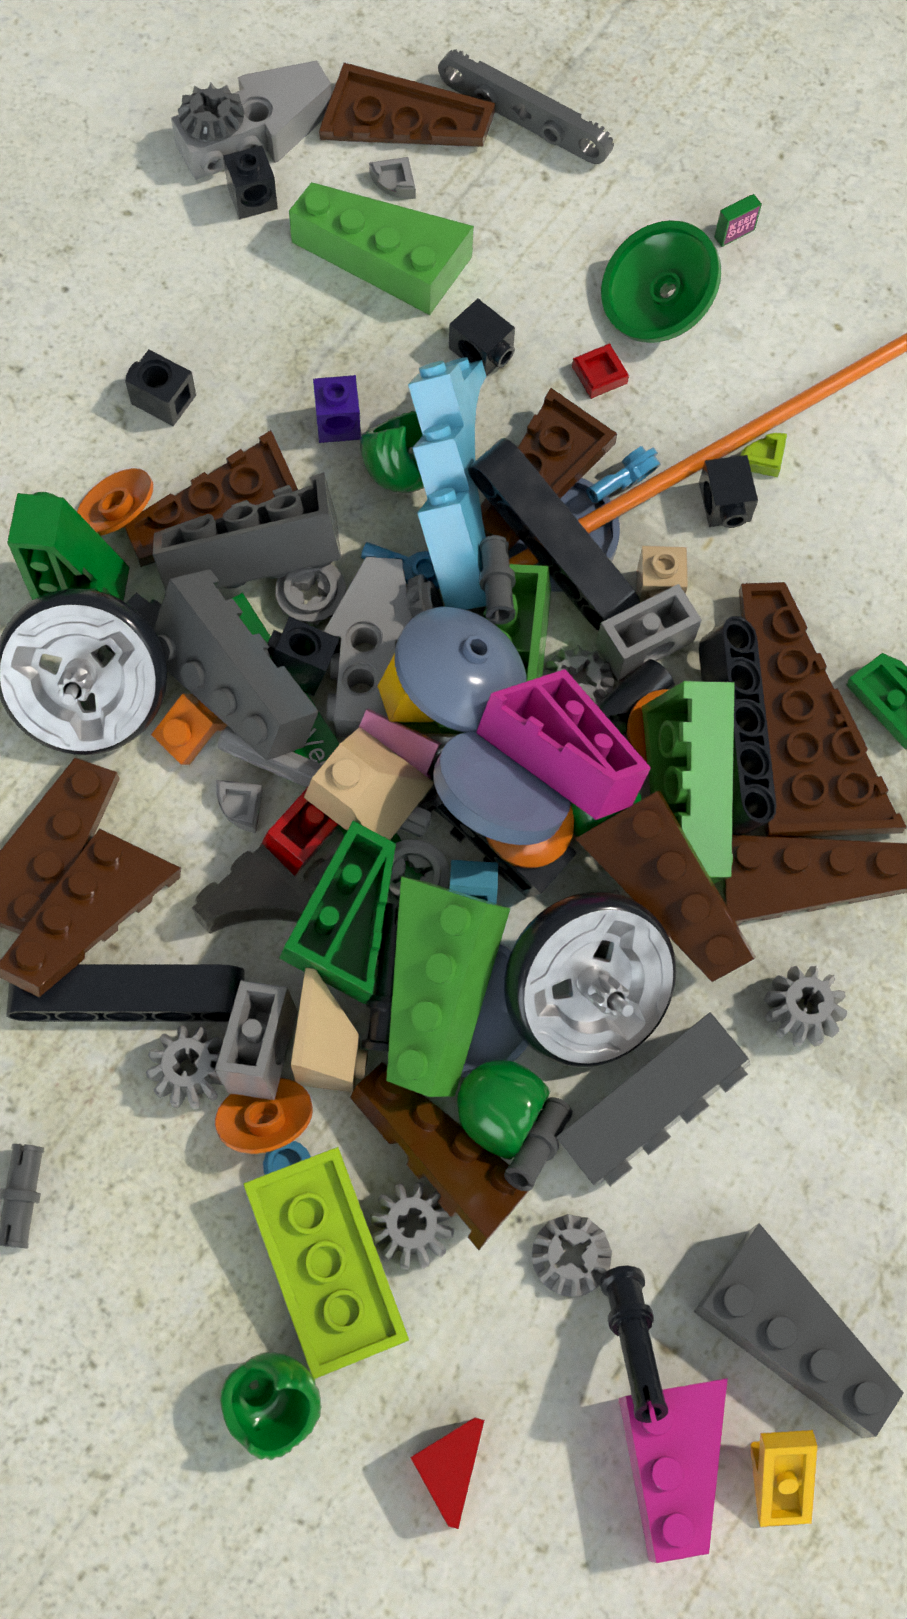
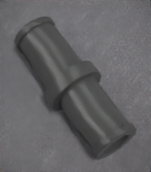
[479,535,516,625]
[504,1097,573,1191]
[0,1144,44,1249]

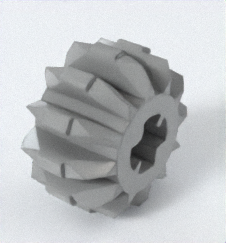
[764,966,847,1047]
[146,1025,223,1109]
[370,1182,454,1270]

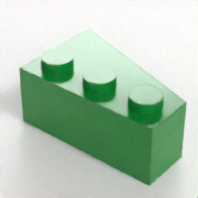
[7,492,130,601]
[279,821,396,1004]

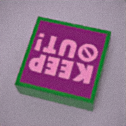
[714,194,762,247]

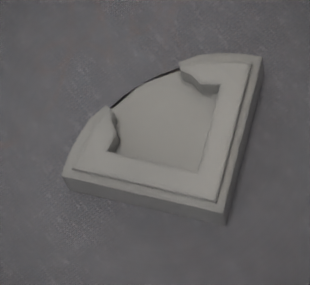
[369,157,416,199]
[216,780,263,833]

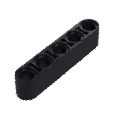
[468,438,640,631]
[699,616,776,835]
[6,964,245,1022]

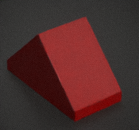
[410,1418,485,1529]

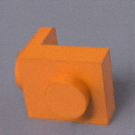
[151,693,227,765]

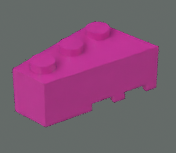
[476,669,651,820]
[619,1378,728,1563]

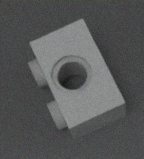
[596,584,702,681]
[215,980,298,1100]

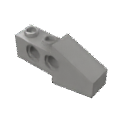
[171,61,332,180]
[324,557,412,738]

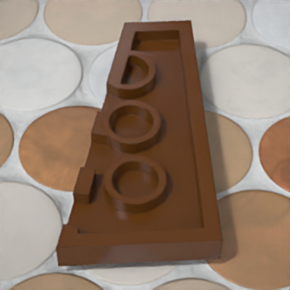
[575,791,756,982]
[723,835,907,925]

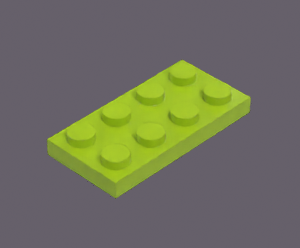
[243,1147,409,1379]

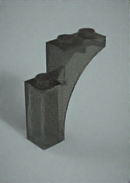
[192,844,398,970]

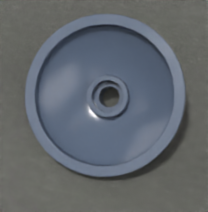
[395,607,527,732]

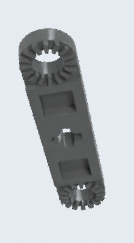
[438,49,614,164]

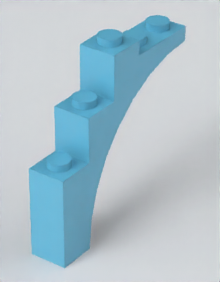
[408,357,486,610]

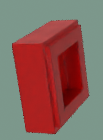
[572,343,629,399]

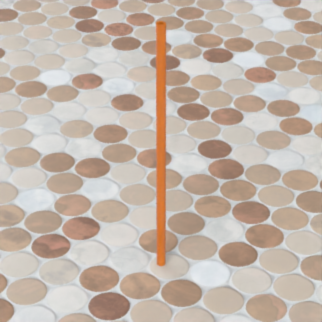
[509,333,907,565]

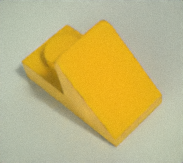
[750,1430,818,1527]

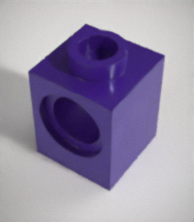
[313,375,361,443]

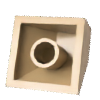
[304,727,434,840]
[291,968,368,1092]

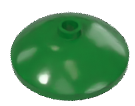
[601,220,721,343]

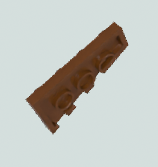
[319,62,495,147]
[481,388,617,551]
[124,430,298,567]
[0,758,120,934]
[0,828,181,997]
[350,1062,529,1250]

